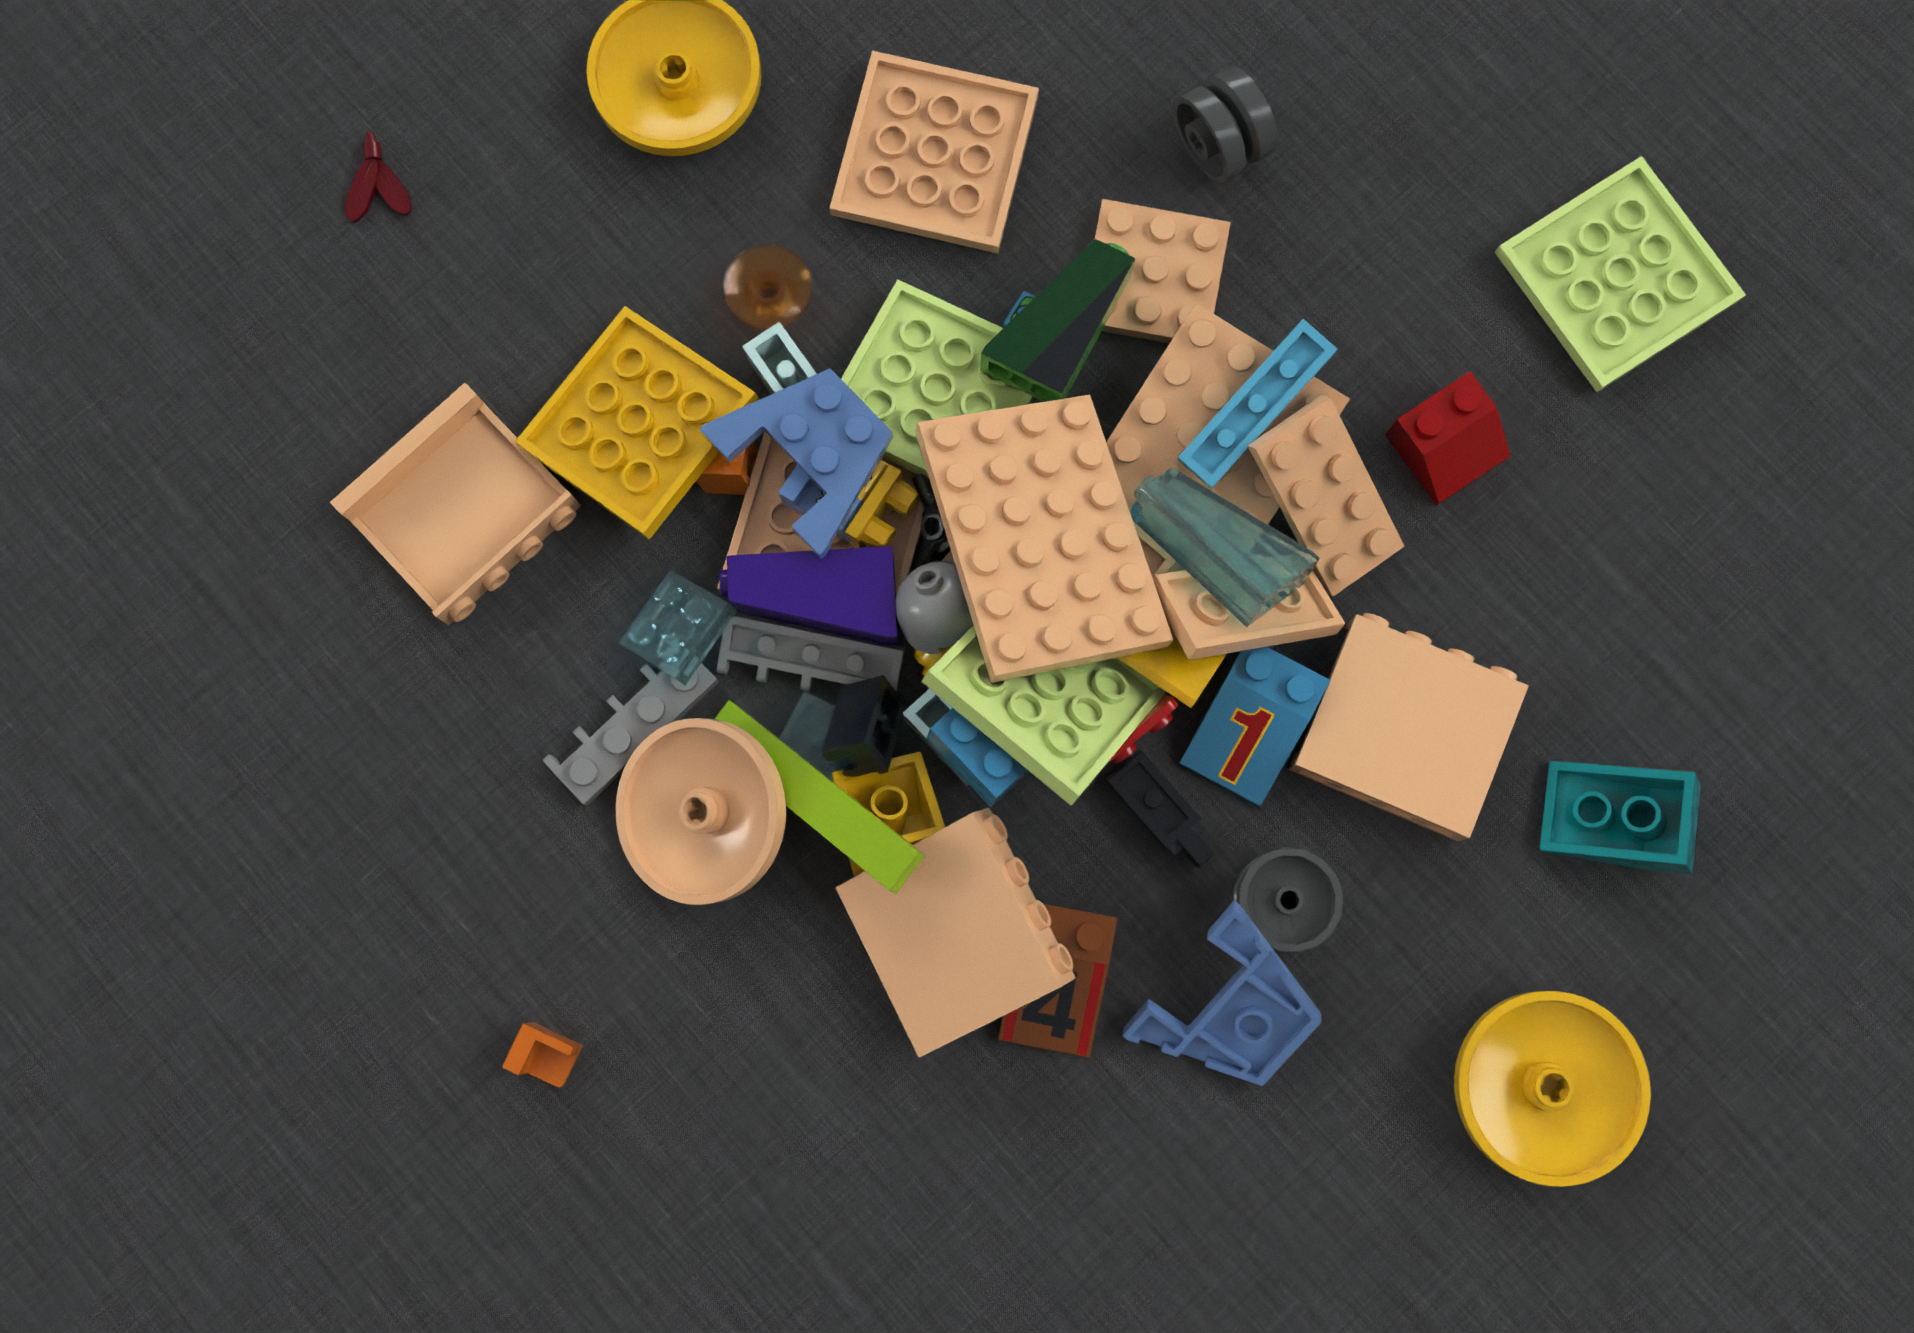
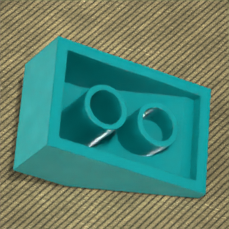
[1539,761,1701,875]

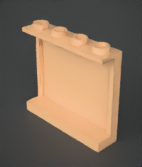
[330,383,581,625]
[1288,613,1529,841]
[835,808,1076,1058]

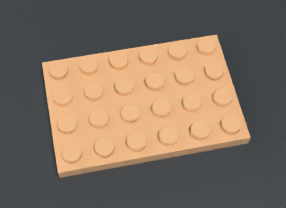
[1106,303,1350,572]
[915,395,1173,683]

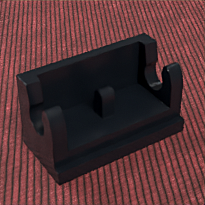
[821,675,906,777]

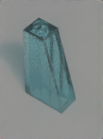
[1130,468,1320,627]

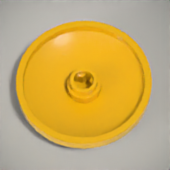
[586,0,762,156]
[1454,991,1651,1187]

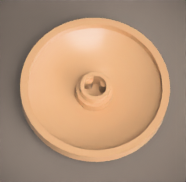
[616,718,786,905]

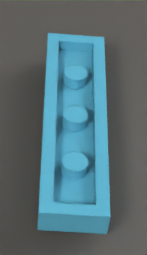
[1177,319,1338,489]

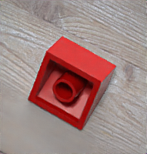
[1385,371,1511,505]

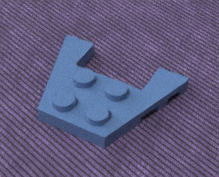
[700,368,893,559]
[1122,901,1321,1086]

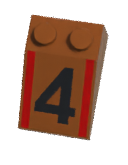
[998,904,1117,1058]

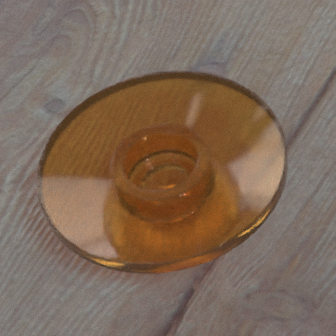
[724,244,812,330]

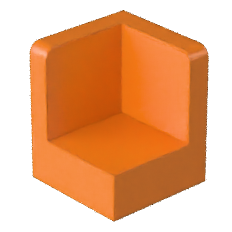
[696,442,759,495]
[502,1022,583,1087]

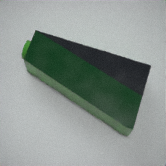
[980,239,1136,402]

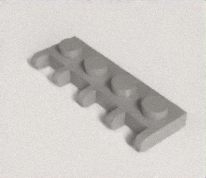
[717,611,905,692]
[543,636,719,806]

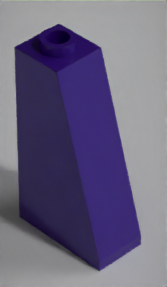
[719,546,899,645]

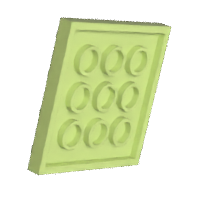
[1494,156,1746,392]
[841,279,1034,478]
[921,625,1166,806]

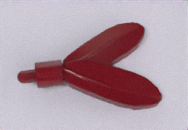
[345,131,412,223]

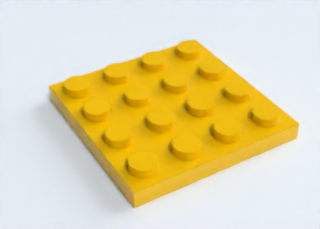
[515,306,760,540]

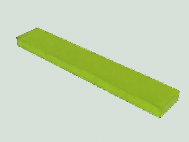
[715,700,925,895]

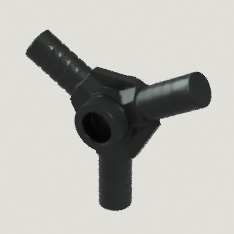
[909,474,950,573]

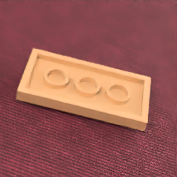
[1247,395,1405,597]
[1153,553,1345,660]

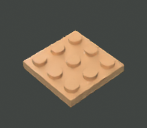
[1094,199,1231,344]

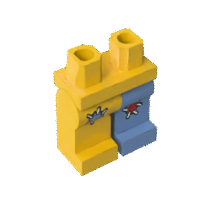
[778,459,920,548]

